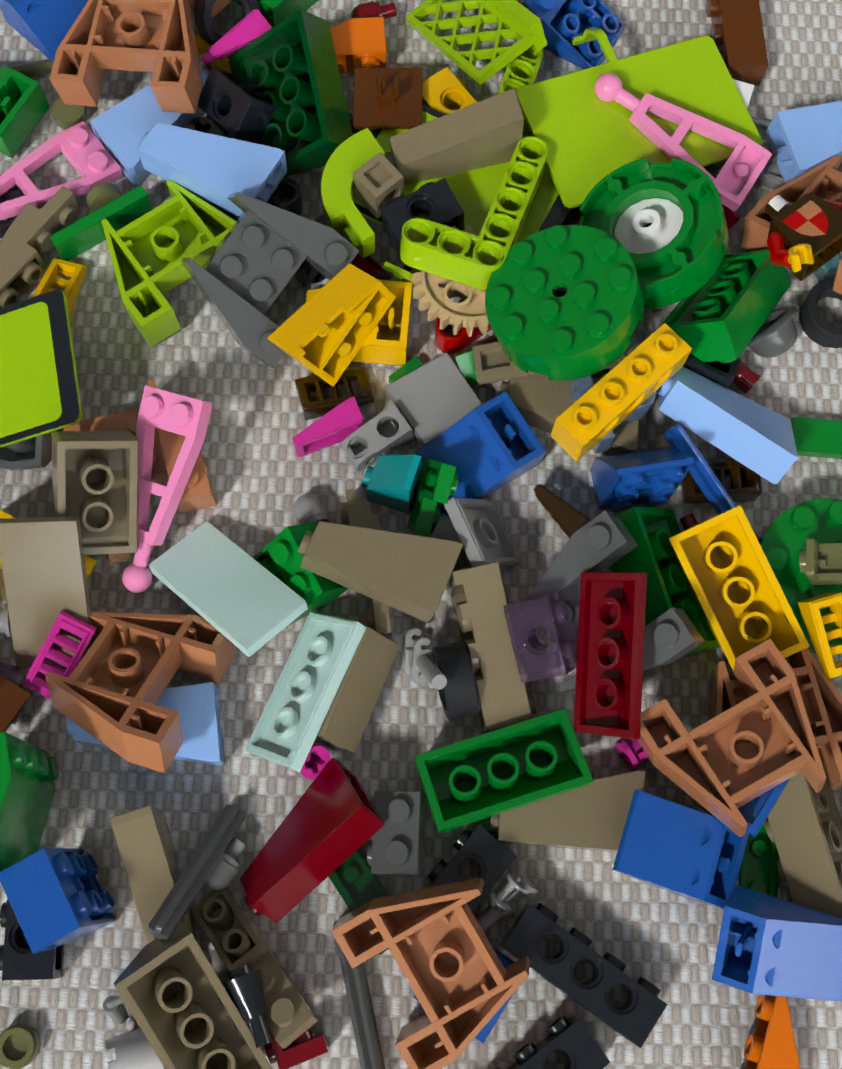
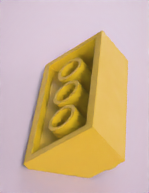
[667,505,810,679]

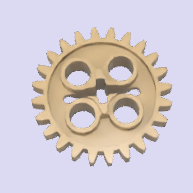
[411,224,489,337]

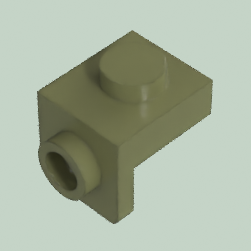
[799,538,842,585]

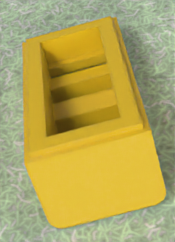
[31,258,87,320]
[798,592,842,679]

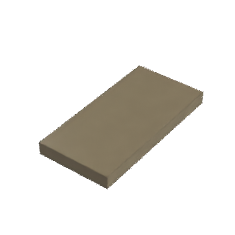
[0,516,94,668]

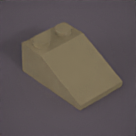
[52,431,138,555]

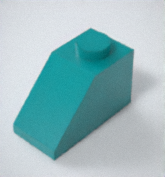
[362,454,422,514]

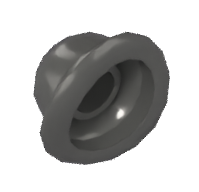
[747,305,798,358]

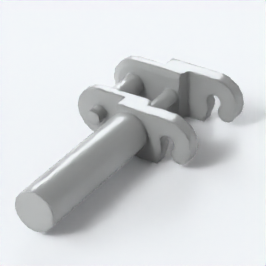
[403,627,447,690]
[476,872,539,933]

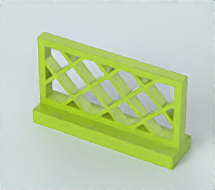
[405,0,548,85]

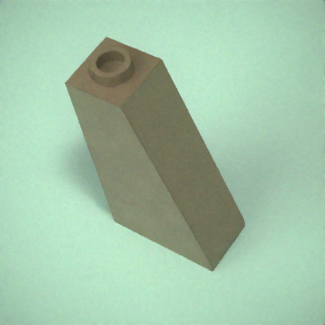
[386,89,524,185]
[500,374,639,456]
[298,521,463,623]
[489,770,645,853]
[110,805,199,945]

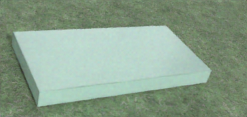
[149,521,308,657]
[245,611,367,773]

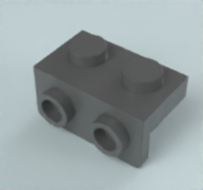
[367,791,425,876]

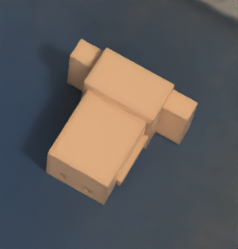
[106,553,130,567]

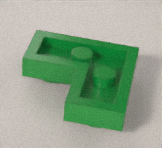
[407,457,458,536]

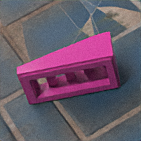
[200,9,272,65]
[292,396,364,457]
[23,610,97,699]

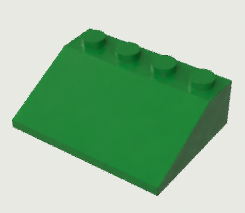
[0,732,59,872]

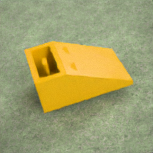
[306,279,412,366]

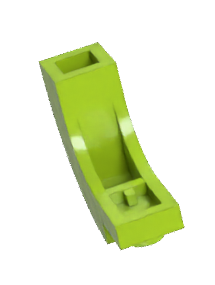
[321,128,386,259]

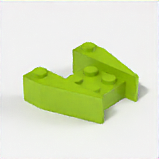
[101,180,236,348]

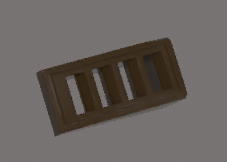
[295,368,374,421]
[681,461,762,504]
[533,484,591,539]

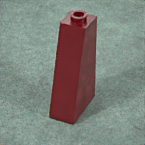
[240,757,385,923]

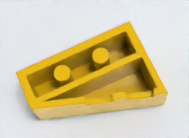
[267,263,396,387]

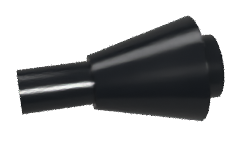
[222,963,273,1048]

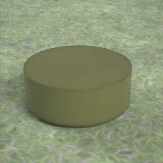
[51,96,87,129]
[86,183,122,212]
[0,1024,41,1069]

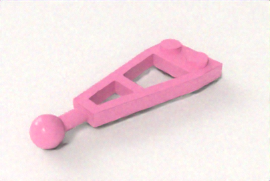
[594,73,772,212]
[0,121,123,221]
[122,385,213,593]

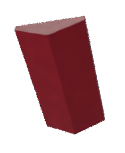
[574,573,647,739]

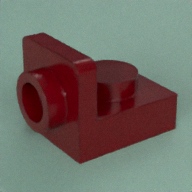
[264,1028,330,1069]

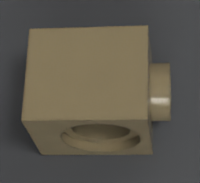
[353,152,404,218]

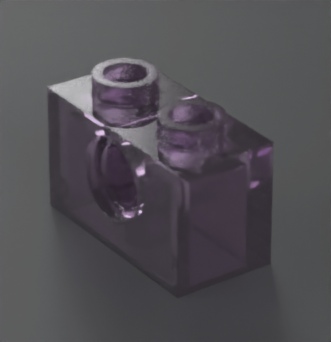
[503,592,577,683]

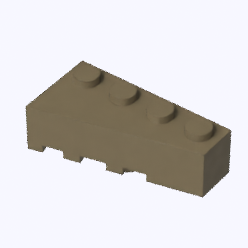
[449,562,536,734]

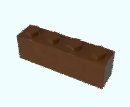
[706,0,768,86]

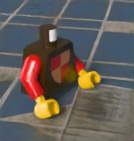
[765,193,842,281]

